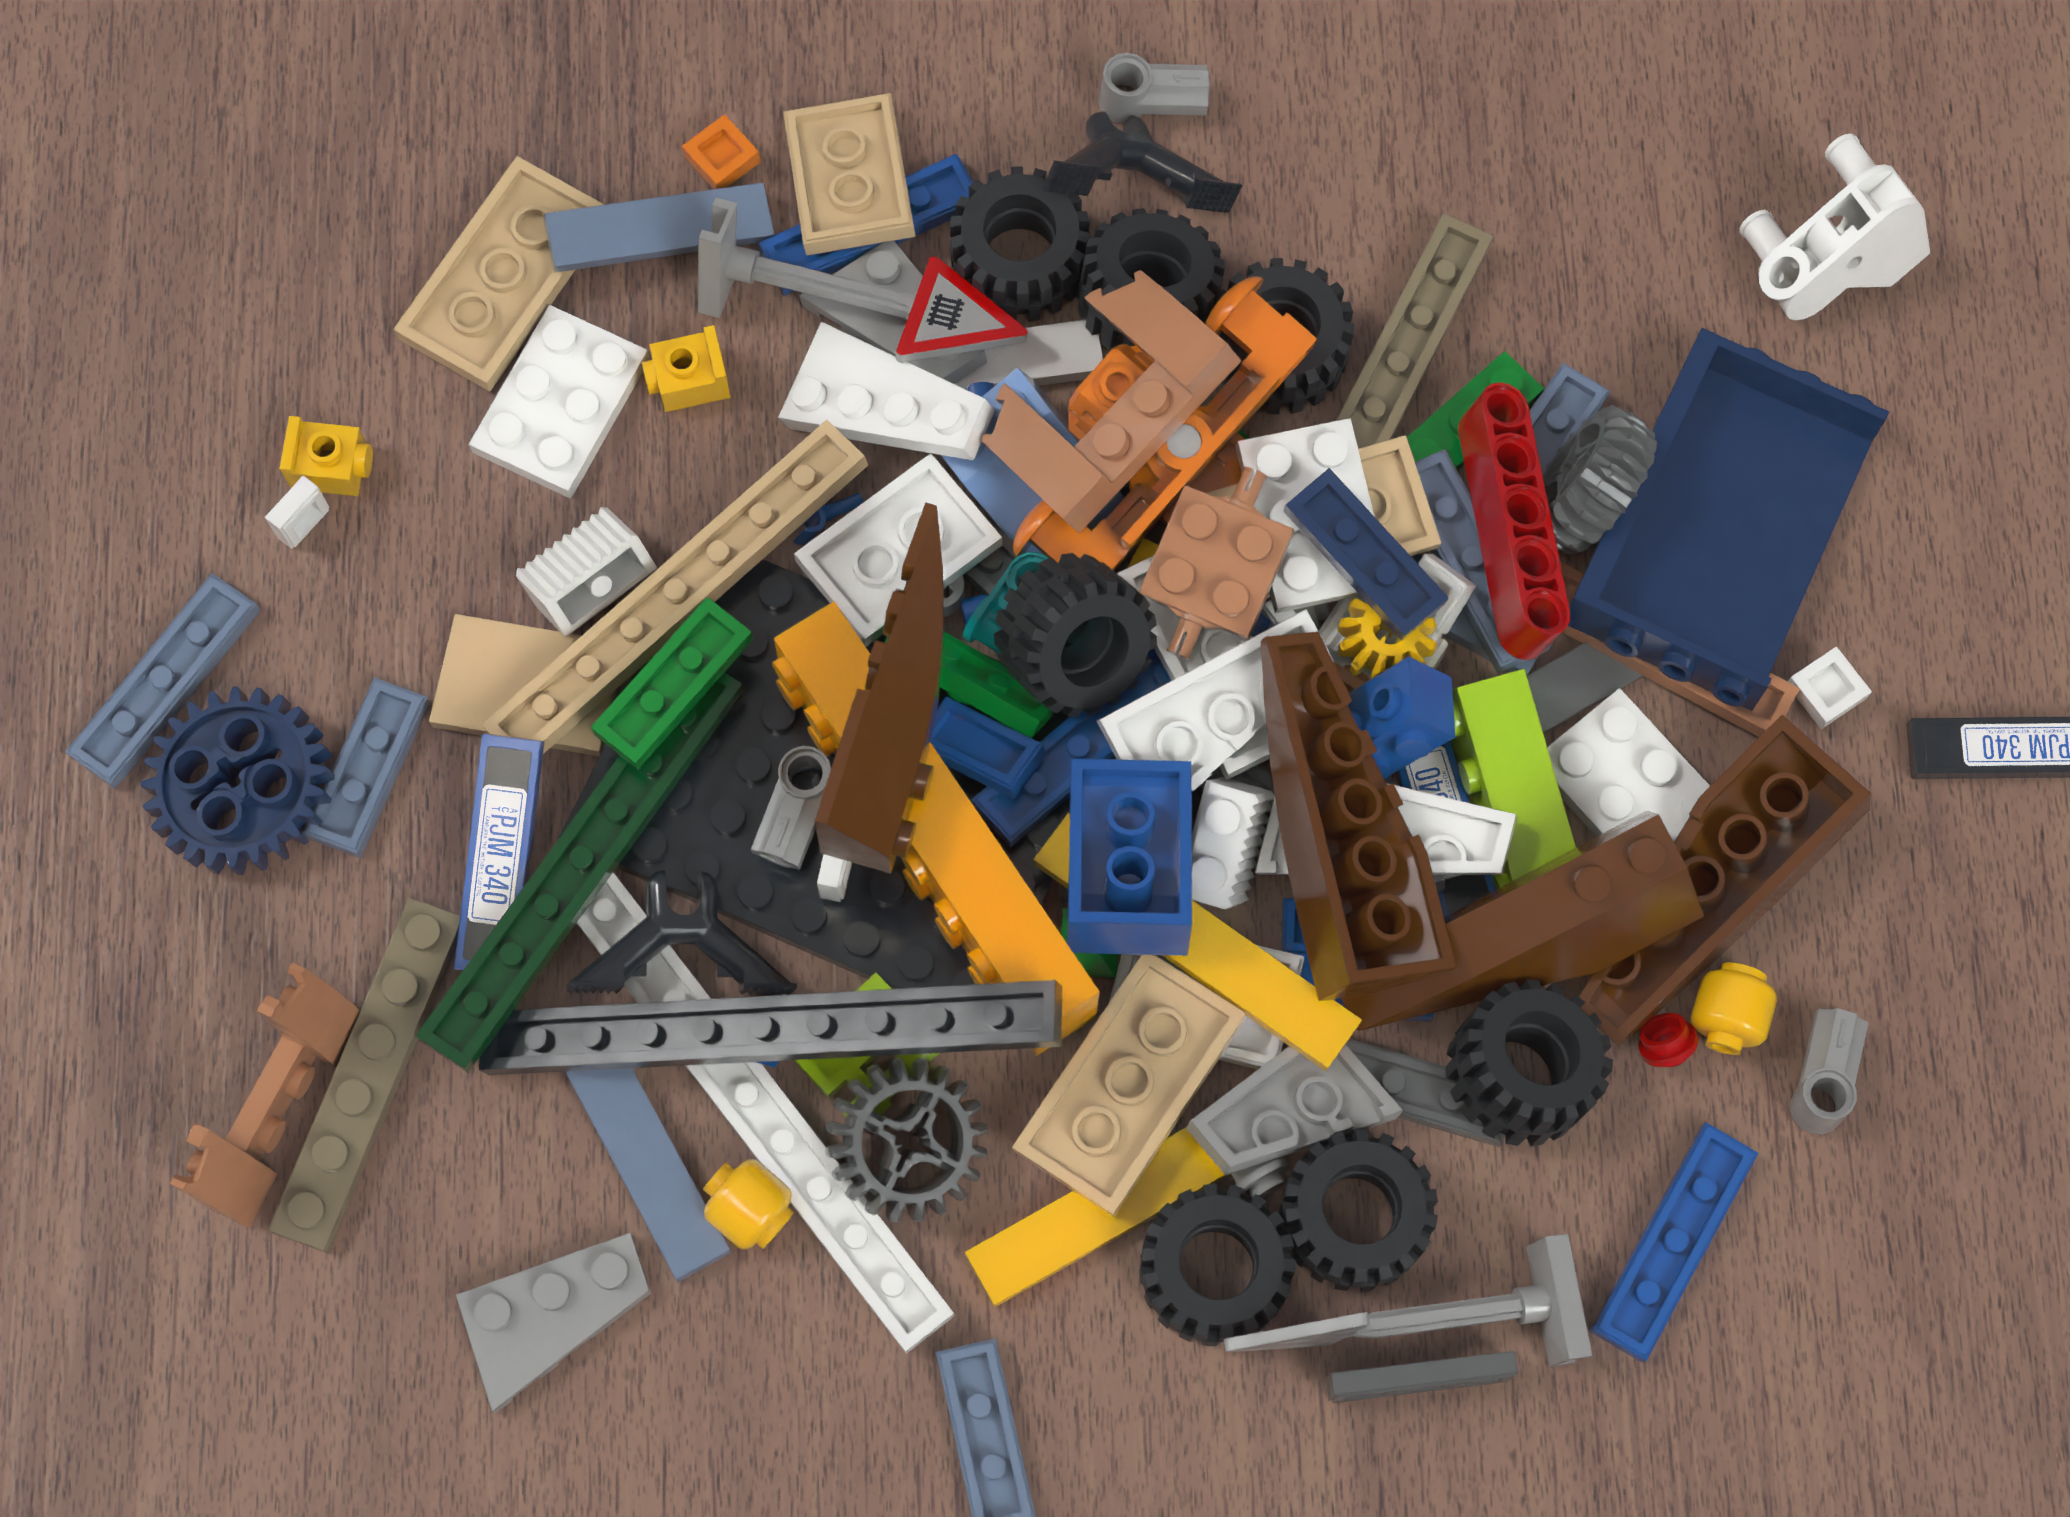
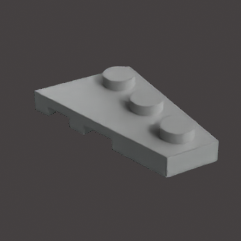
[800,241,987,384]
[1186,1044,1403,1175]
[456,1233,651,1413]

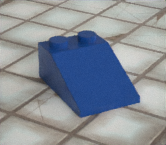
[1067,758,1192,956]

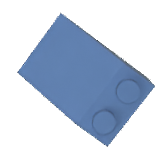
[941,367,1125,555]

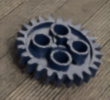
[141,686,335,875]

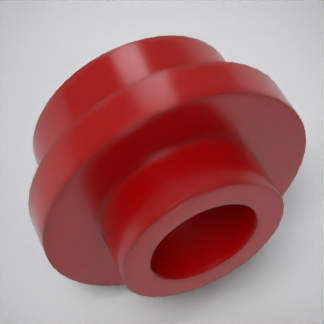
[1638,1013,1699,1067]

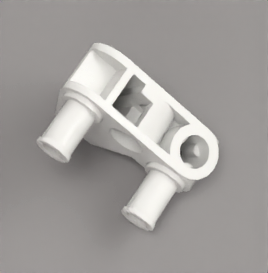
[1740,134,1930,320]

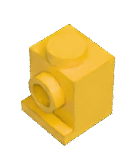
[642,325,731,412]
[279,416,373,496]

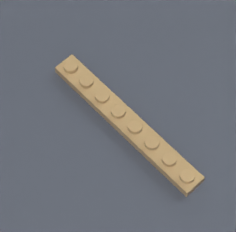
[481,420,868,754]

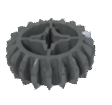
[1543,405,1657,555]
[825,1058,988,1222]

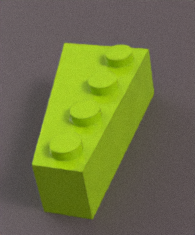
[1450,669,1576,890]

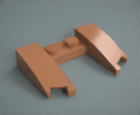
[981,270,1241,533]
[170,962,360,1228]

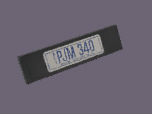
[1906,717,2070,779]

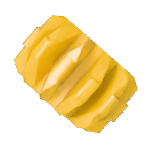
[1337,598,1437,680]

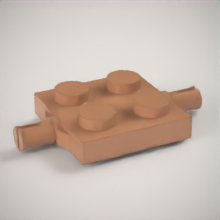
[1139,466,1294,660]

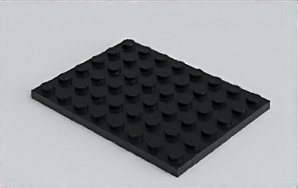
[558,559,1070,989]

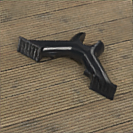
[1042,111,1243,213]
[566,870,797,995]

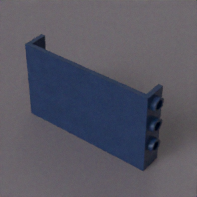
[1568,328,1889,711]

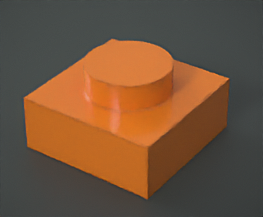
[682,114,761,189]

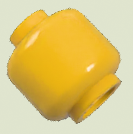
[1691,962,1777,1055]
[703,1159,795,1250]

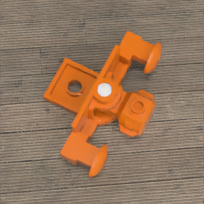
[1013,276,1317,571]

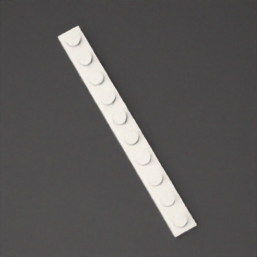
[576,873,954,1354]

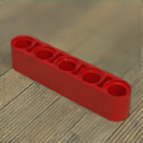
[1458,382,1570,660]

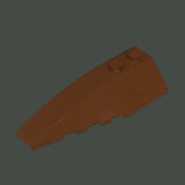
[815,502,944,873]
[1261,631,1456,1001]
[1579,715,1871,1047]
[1341,810,1704,1031]

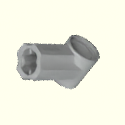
[1098,53,1210,124]
[751,746,831,870]
[1790,1008,1868,1135]

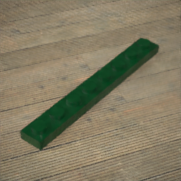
[415,672,744,1073]

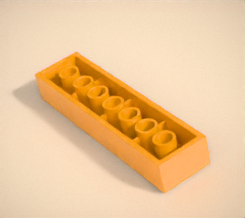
[772,601,1100,1056]

